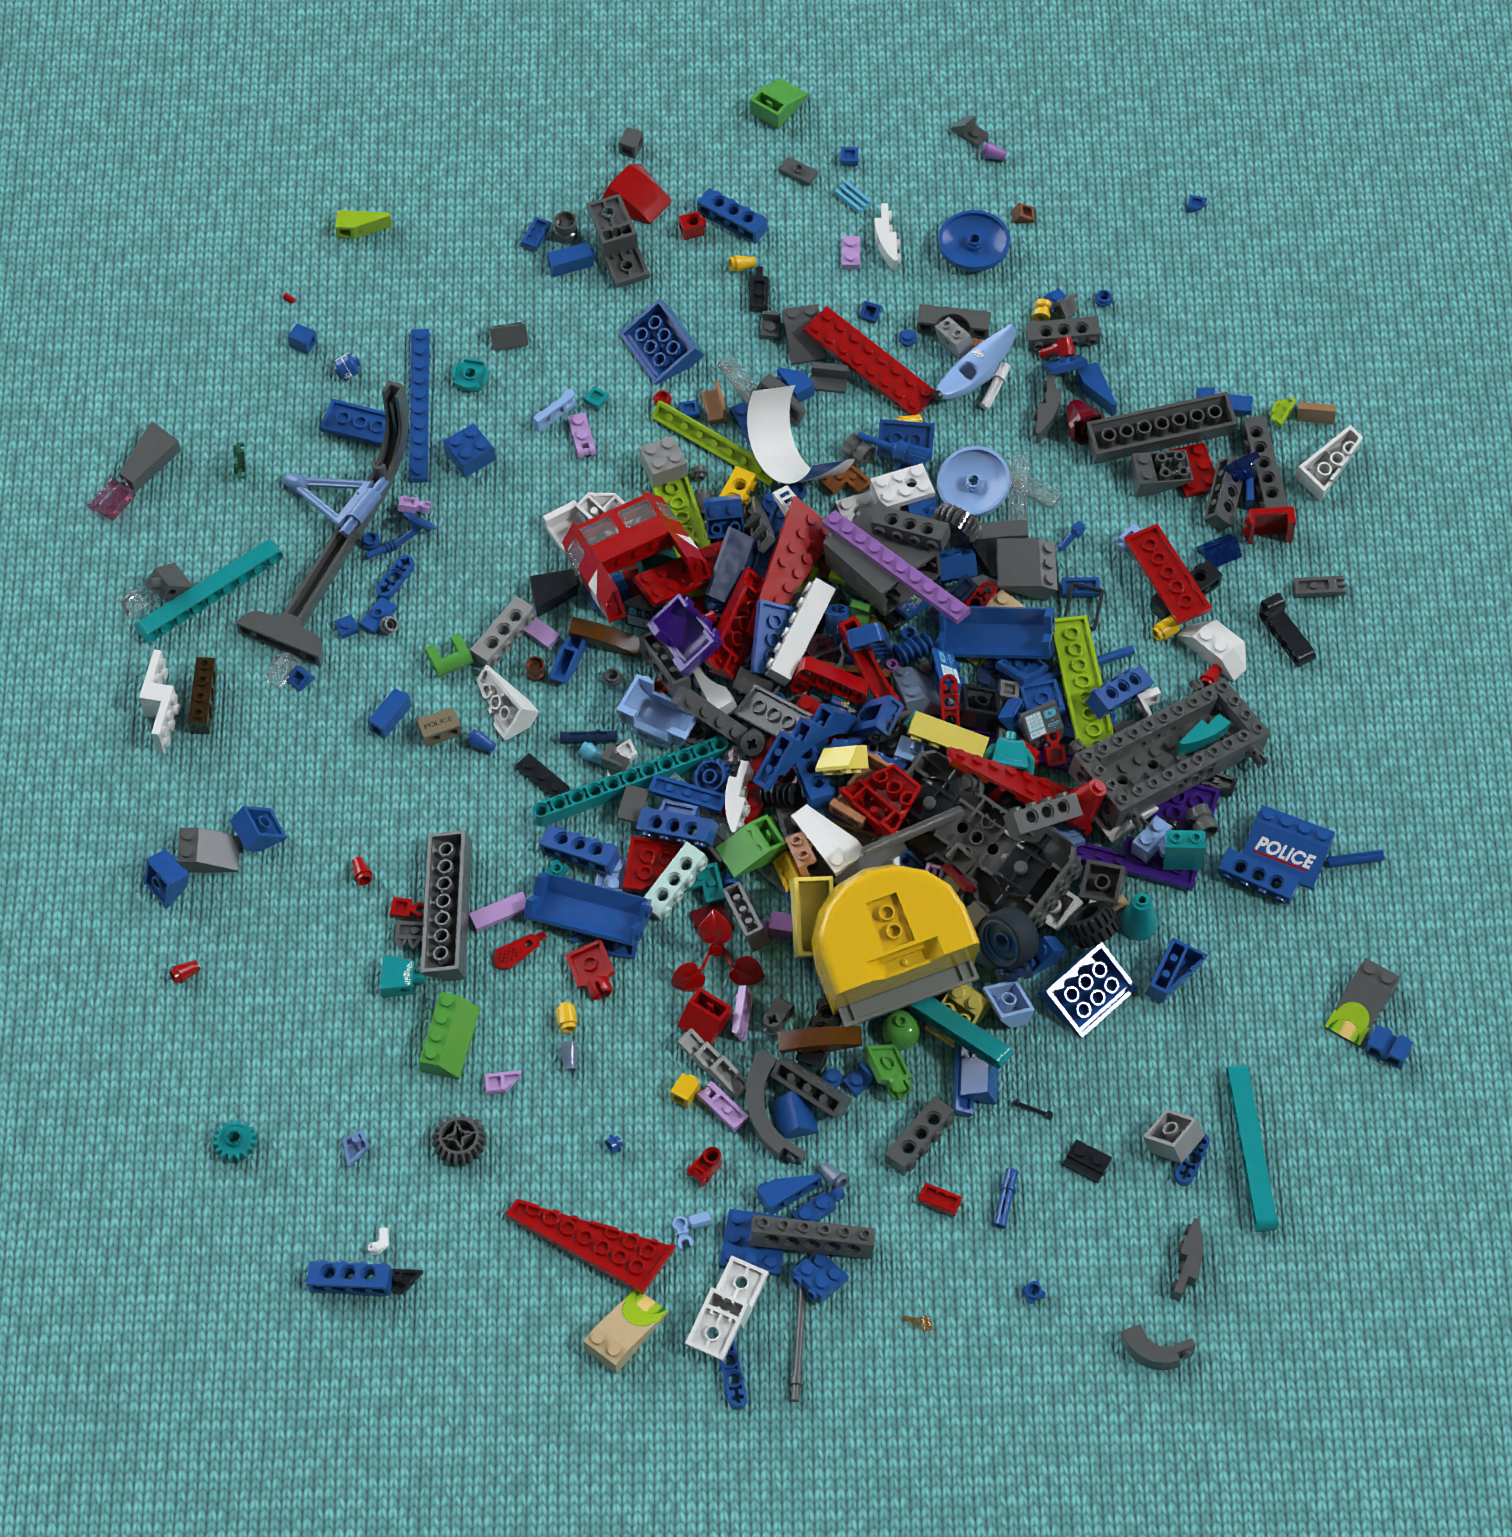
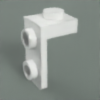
[1135,687,1161,719]

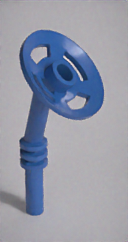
[365,511,437,559]

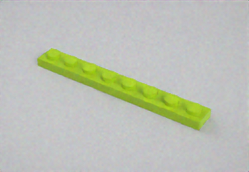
[651,401,775,486]

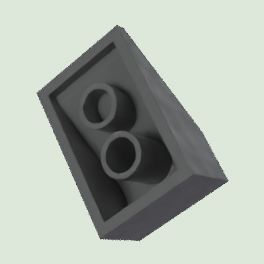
[782,304,827,365]
[177,827,240,873]

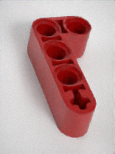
[790,656,869,704]
[939,674,977,733]

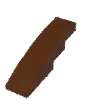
[568,617,643,659]
[778,1026,862,1054]

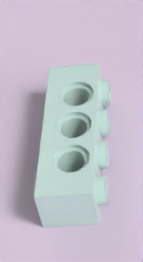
[644,842,708,921]

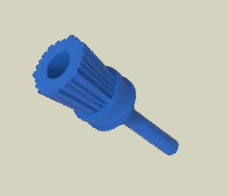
[857,432,931,467]

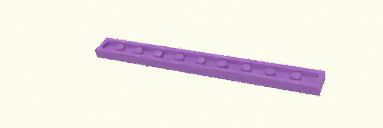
[822,510,971,625]

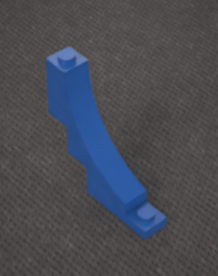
[753,703,857,791]

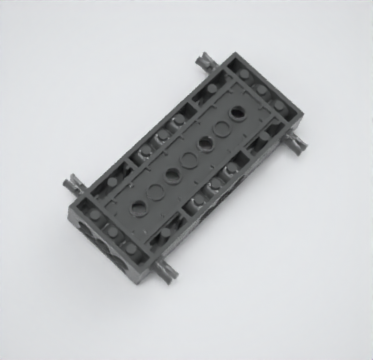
[1068,677,1270,832]

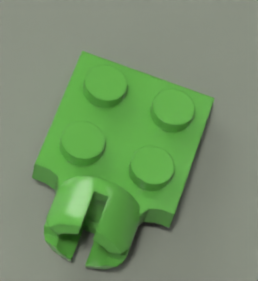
[862,1044,912,1101]

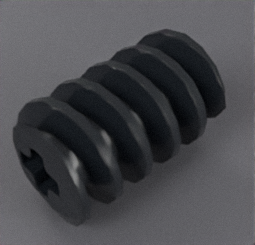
[760,782,802,807]

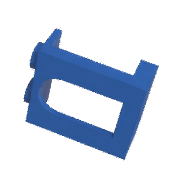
[850,695,905,738]

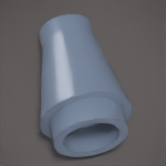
[559,1041,579,1072]
[819,1162,848,1189]

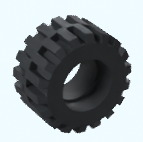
[1066,900,1121,948]

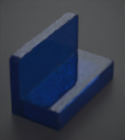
[1196,533,1242,567]

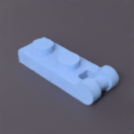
[533,389,575,432]

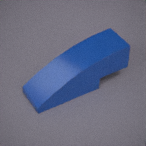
[549,636,588,684]

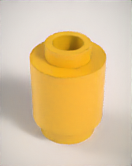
[1151,616,1180,642]
[555,1002,578,1033]

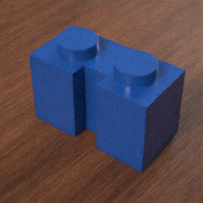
[1365,1025,1414,1070]

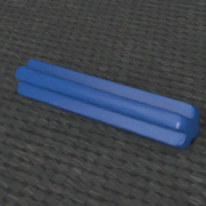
[1326,849,1384,868]

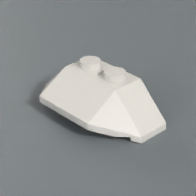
[575,492,641,538]
[1177,620,1246,682]

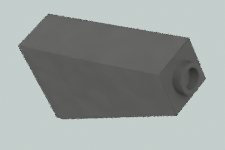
[119,421,181,493]

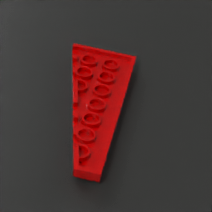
[947,746,1092,835]
[506,1199,676,1295]

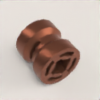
[526,656,546,682]

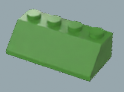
[419,992,480,1080]

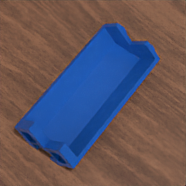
[934,606,1055,659]
[524,872,653,946]

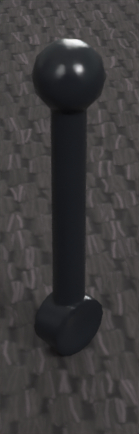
[1013,1099,1053,1120]

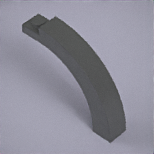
[746,1049,806,1165]

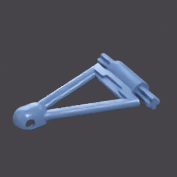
[283,473,389,538]

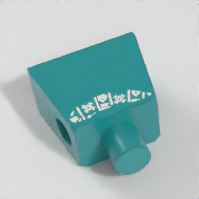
[380,955,426,998]

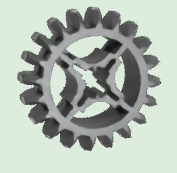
[932,503,982,543]
[432,1113,487,1167]

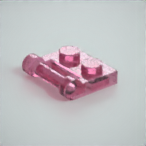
[87,478,136,521]

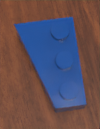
[1145,937,1208,1003]

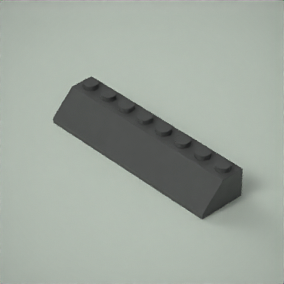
[1086,392,1238,464]
[421,830,472,981]

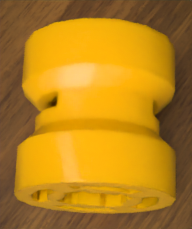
[1032,299,1053,322]

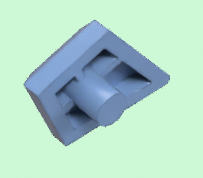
[343,1130,371,1167]

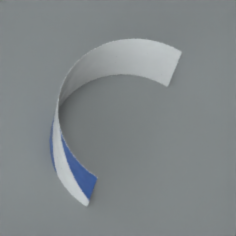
[747,385,855,484]

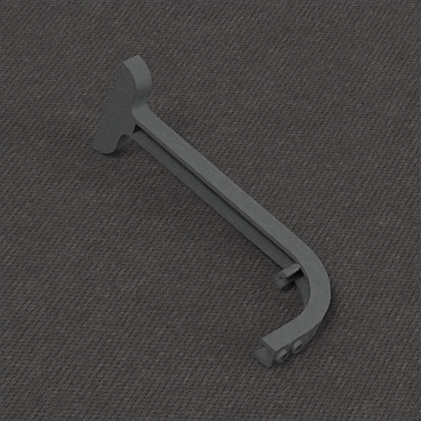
[236,380,409,666]

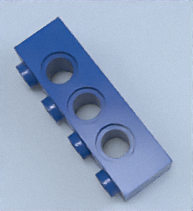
[697,188,768,244]
[1085,665,1155,720]
[793,745,836,811]
[636,807,719,848]
[539,825,621,876]
[1218,847,1300,904]
[306,1260,394,1296]

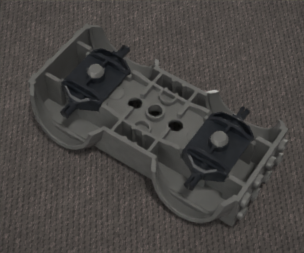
[897,750,1083,929]

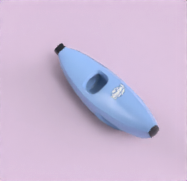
[933,324,1017,401]

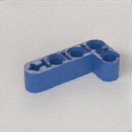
[846,622,894,659]

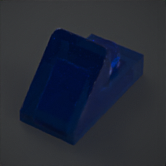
[1223,451,1260,481]

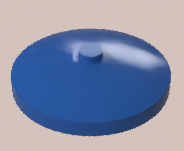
[938,210,1010,271]

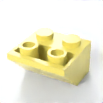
[815,745,869,775]

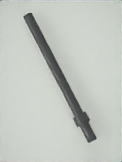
[790,1287,807,1402]

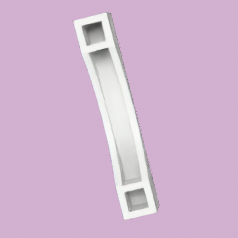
[692,664,738,716]

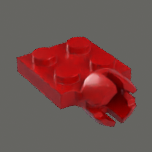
[565,939,616,1000]

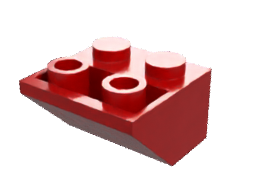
[677,987,733,1045]

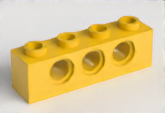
[704,466,758,540]

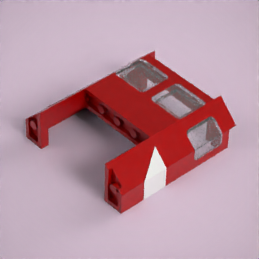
[561,491,711,623]

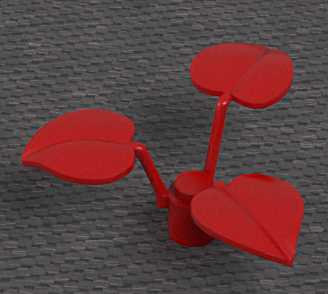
[671,909,765,992]

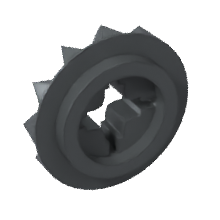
[684,722,710,747]

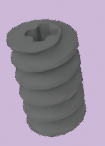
[740,727,768,756]

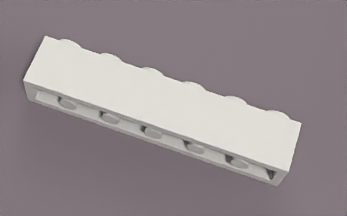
[765,578,836,686]

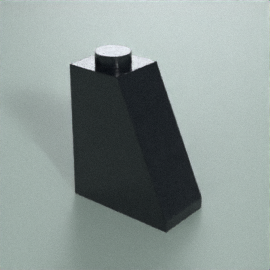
[971,539,997,580]
[530,569,581,617]

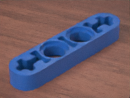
[717,1335,747,1410]

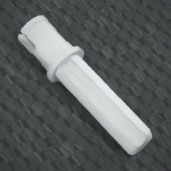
[980,362,1011,410]

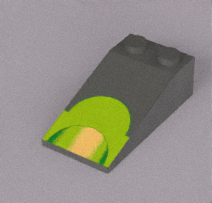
[1324,958,1400,1047]

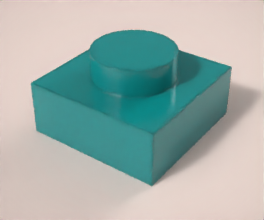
[584,386,609,410]

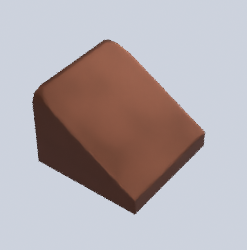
[1012,202,1035,223]

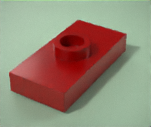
[917,1182,963,1217]

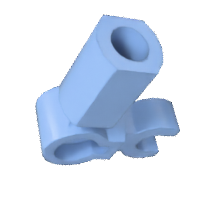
[673,1211,712,1251]

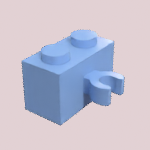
[893,735,937,768]
[1131,815,1172,864]

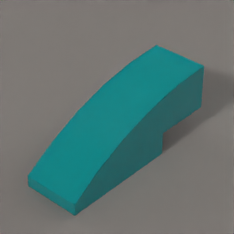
[1175,714,1231,755]

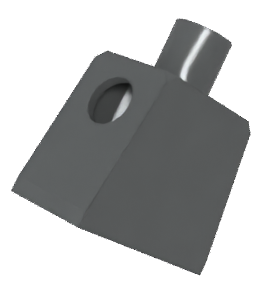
[146,563,193,600]

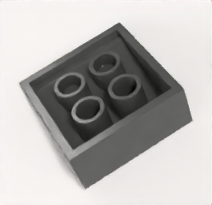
[995,538,1058,601]

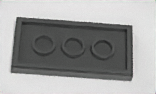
[733,684,814,738]

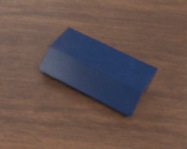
[705,527,758,606]

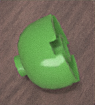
[881,1010,921,1051]

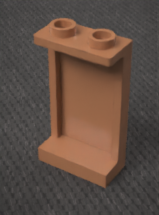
[829,751,893,829]

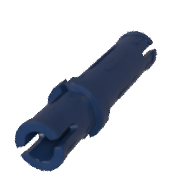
[560,729,618,744]

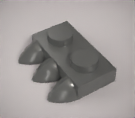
[395,921,423,949]

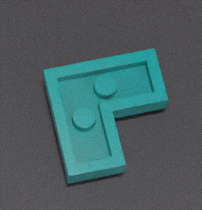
[684,862,727,905]

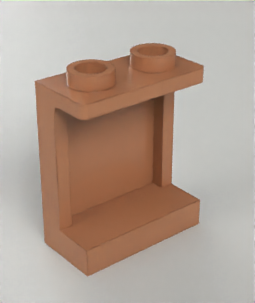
[785,831,818,877]

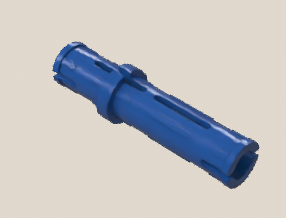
[994,1168,1019,1229]

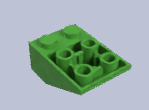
[750,78,809,129]
[715,815,786,879]

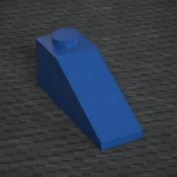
[1074,362,1117,416]
[757,1174,821,1215]

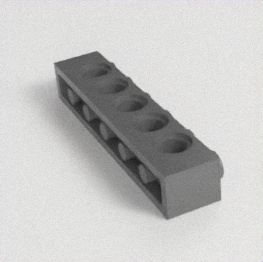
[1240,415,1288,508]
[749,1214,875,1259]

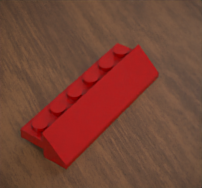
[704,567,765,680]

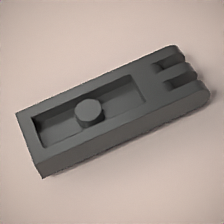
[1294,576,1347,598]

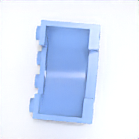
[617,674,698,748]

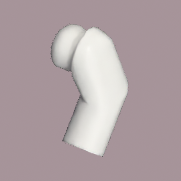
[368,1227,389,1255]

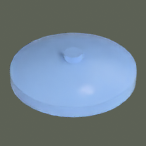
[937,446,1011,517]

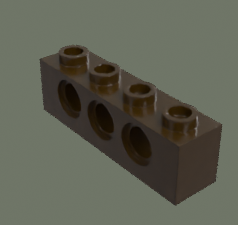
[188,657,218,734]

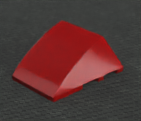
[602,164,672,225]
[839,764,922,835]

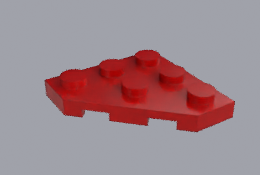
[622,836,684,893]

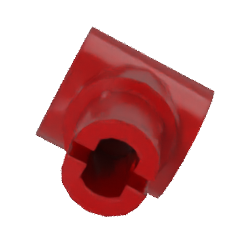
[1039,336,1075,359]

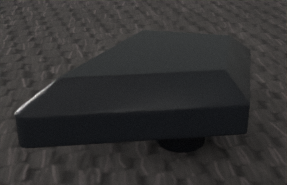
[391,1269,423,1295]

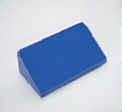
[998,698,1026,733]
[598,937,638,959]

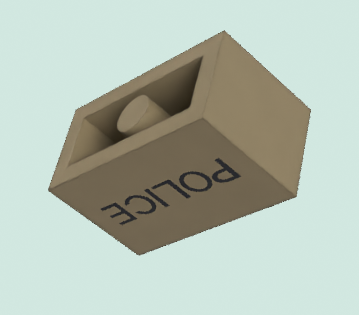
[417,707,462,747]

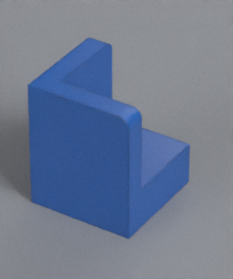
[288,324,317,354]

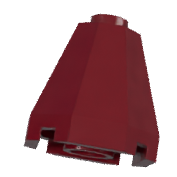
[1067,399,1104,445]

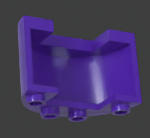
[646,594,723,676]

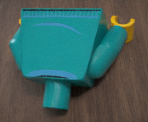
[982,731,1035,775]

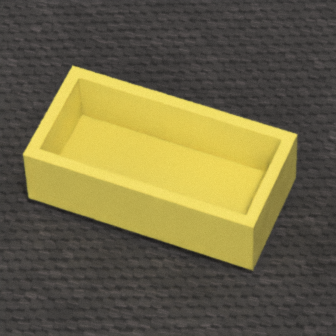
[906,711,989,757]
[790,876,834,958]

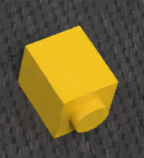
[670,1073,700,1109]

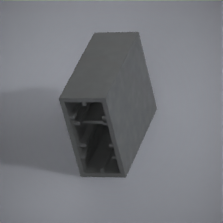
[823,501,942,616]

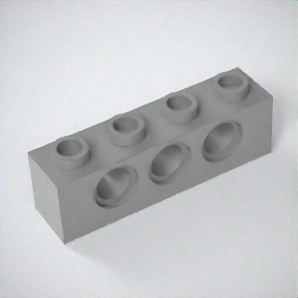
[470,596,536,668]

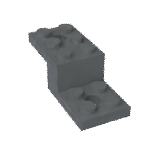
[586,194,650,288]

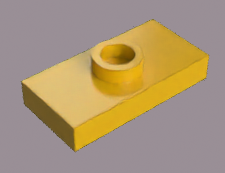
[773,851,802,893]

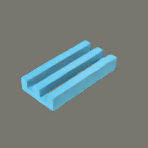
[834,181,871,214]

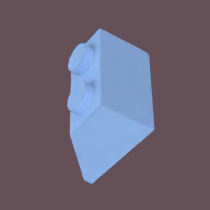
[982,981,1035,1028]

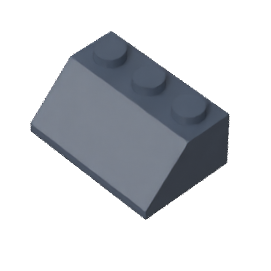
[891,667,940,716]

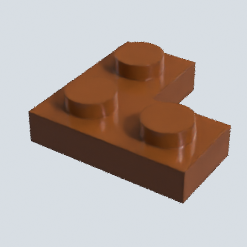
[820,459,870,496]

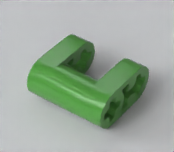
[424,633,473,677]

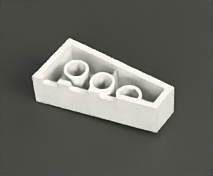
[1295,425,1363,502]

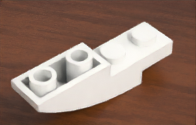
[874,203,901,271]
[725,760,753,834]

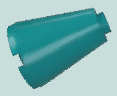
[1119,893,1159,941]

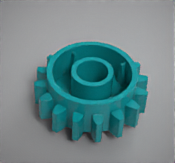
[213,1119,257,1163]

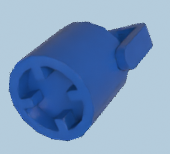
[824,604,849,647]

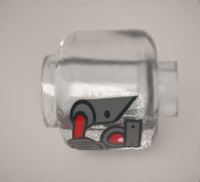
[723,746,748,776]

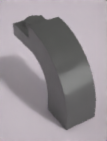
[1120,1324,1196,1370]

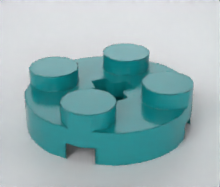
[452,358,489,392]

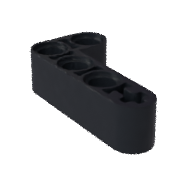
[1259,593,1316,667]

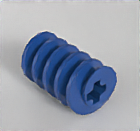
[893,632,935,667]

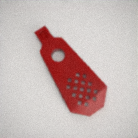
[493,931,547,970]

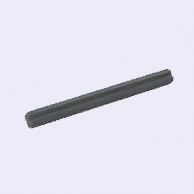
[861,806,964,858]

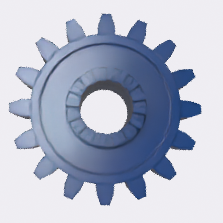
[692,757,734,793]

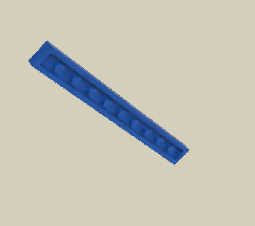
[409,329,430,483]

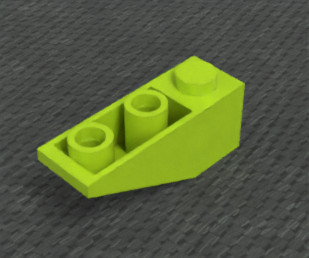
[335,210,392,239]

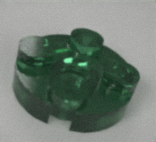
[233,442,245,479]

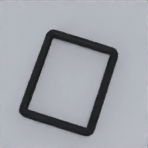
[1063,582,1104,631]

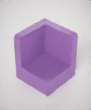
[768,911,792,940]

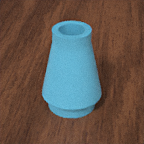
[578,741,603,765]

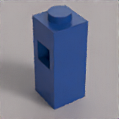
[547,242,596,277]
[368,688,412,739]

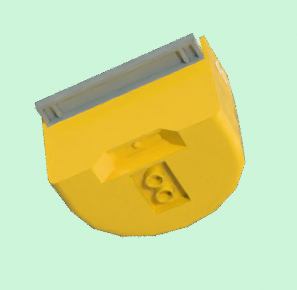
[811,864,980,1028]

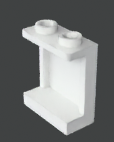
[543,500,598,558]

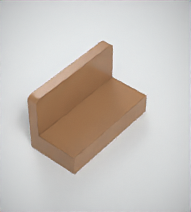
[701,381,727,425]
[1297,402,1336,424]

